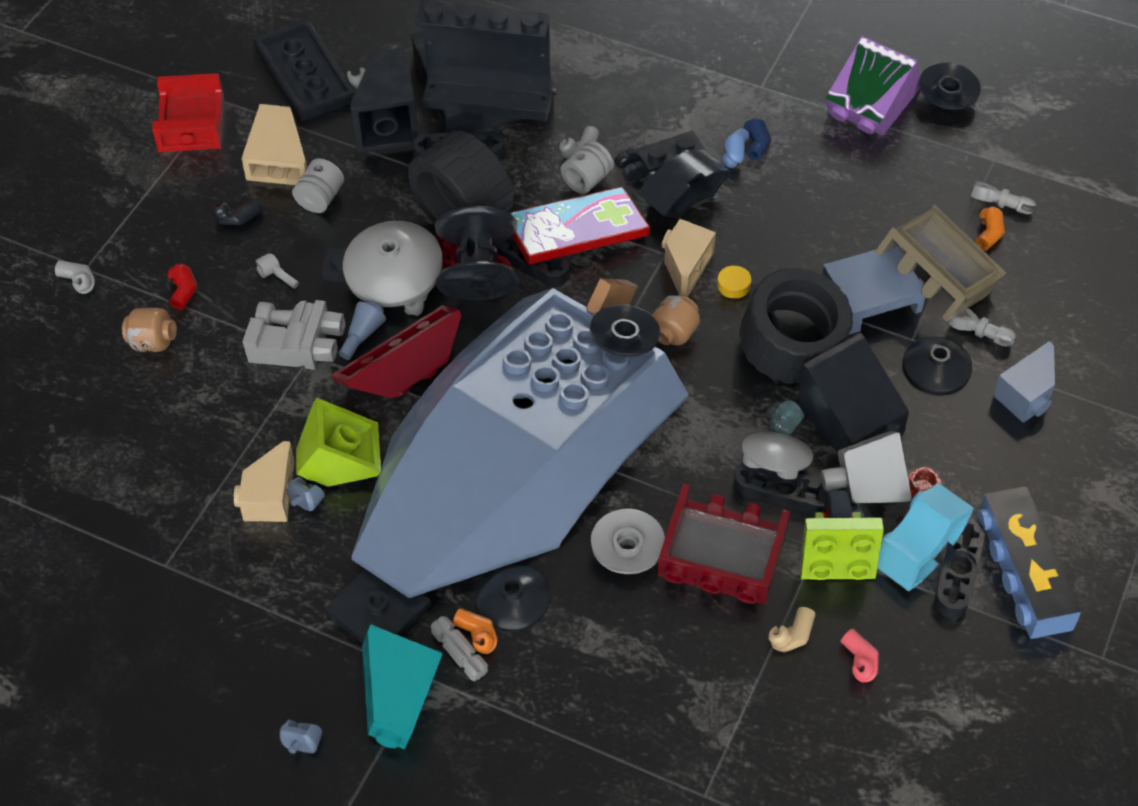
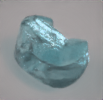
[769,400,804,435]

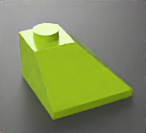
[296,398,381,487]

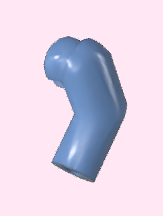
[722,128,749,168]

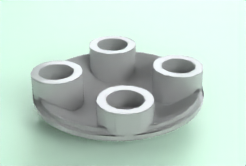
[742,432,813,479]

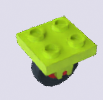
[800,490,884,580]

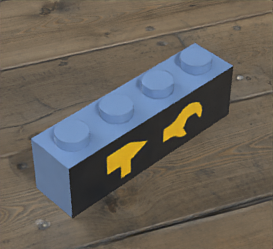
[977,486,1081,639]

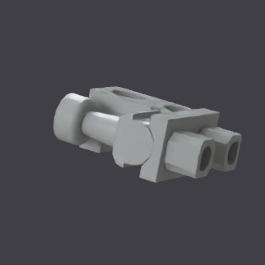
[242,300,346,370]

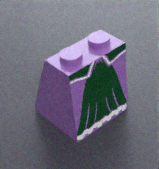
[825,36,920,136]

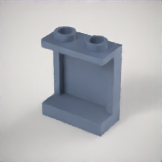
[822,246,926,334]

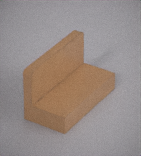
[586,278,638,314]

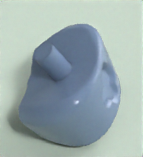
[287,477,325,511]
[279,720,322,754]

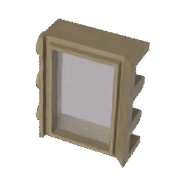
[875,205,1006,322]

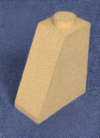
[242,104,307,185]

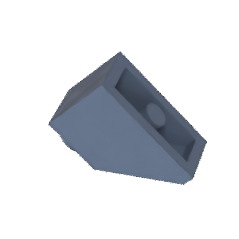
[993,342,1055,423]

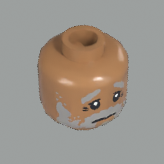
[652,295,700,346]
[122,308,177,352]

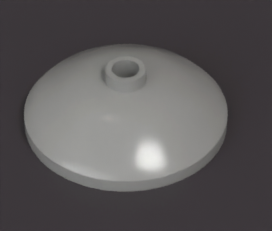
[343,221,443,307]

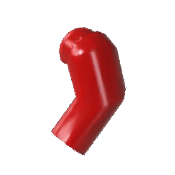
[168,263,197,310]

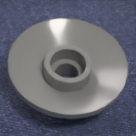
[591,509,665,574]

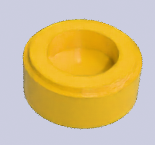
[717,266,751,299]

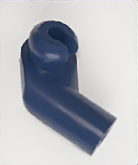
[743,117,771,161]

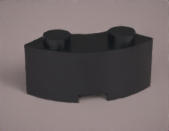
[637,149,731,220]

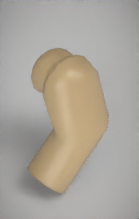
[769,607,815,652]

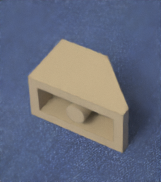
[662,219,716,297]
[234,441,295,522]

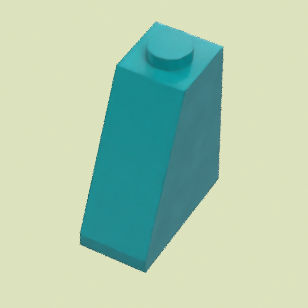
[362,625,443,749]

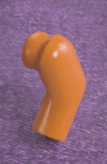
[975,206,1005,251]
[453,608,498,654]

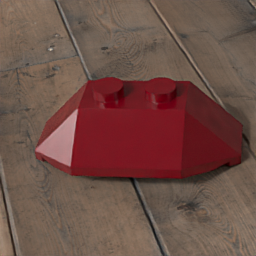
[331,305,461,398]

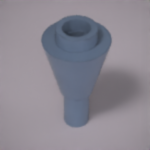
[338,300,386,360]

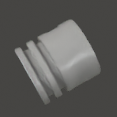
[560,141,614,194]
[292,158,344,213]

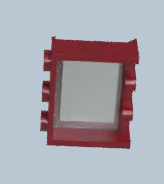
[658,484,790,605]

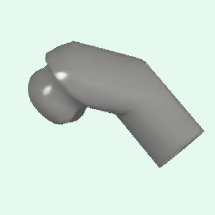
[559,126,599,159]
[55,260,95,294]

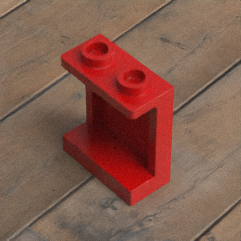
[153,73,224,152]

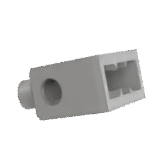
[821,431,912,503]

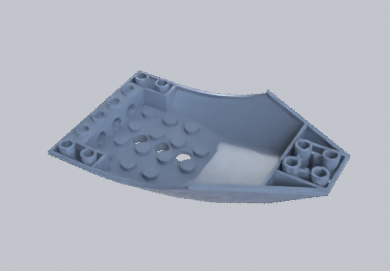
[352,288,689,598]

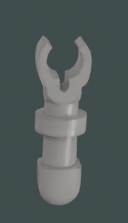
[971,181,1036,214]
[949,308,1015,347]

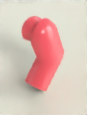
[841,629,879,682]

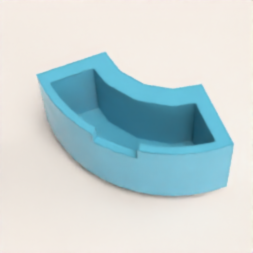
[877,484,974,591]

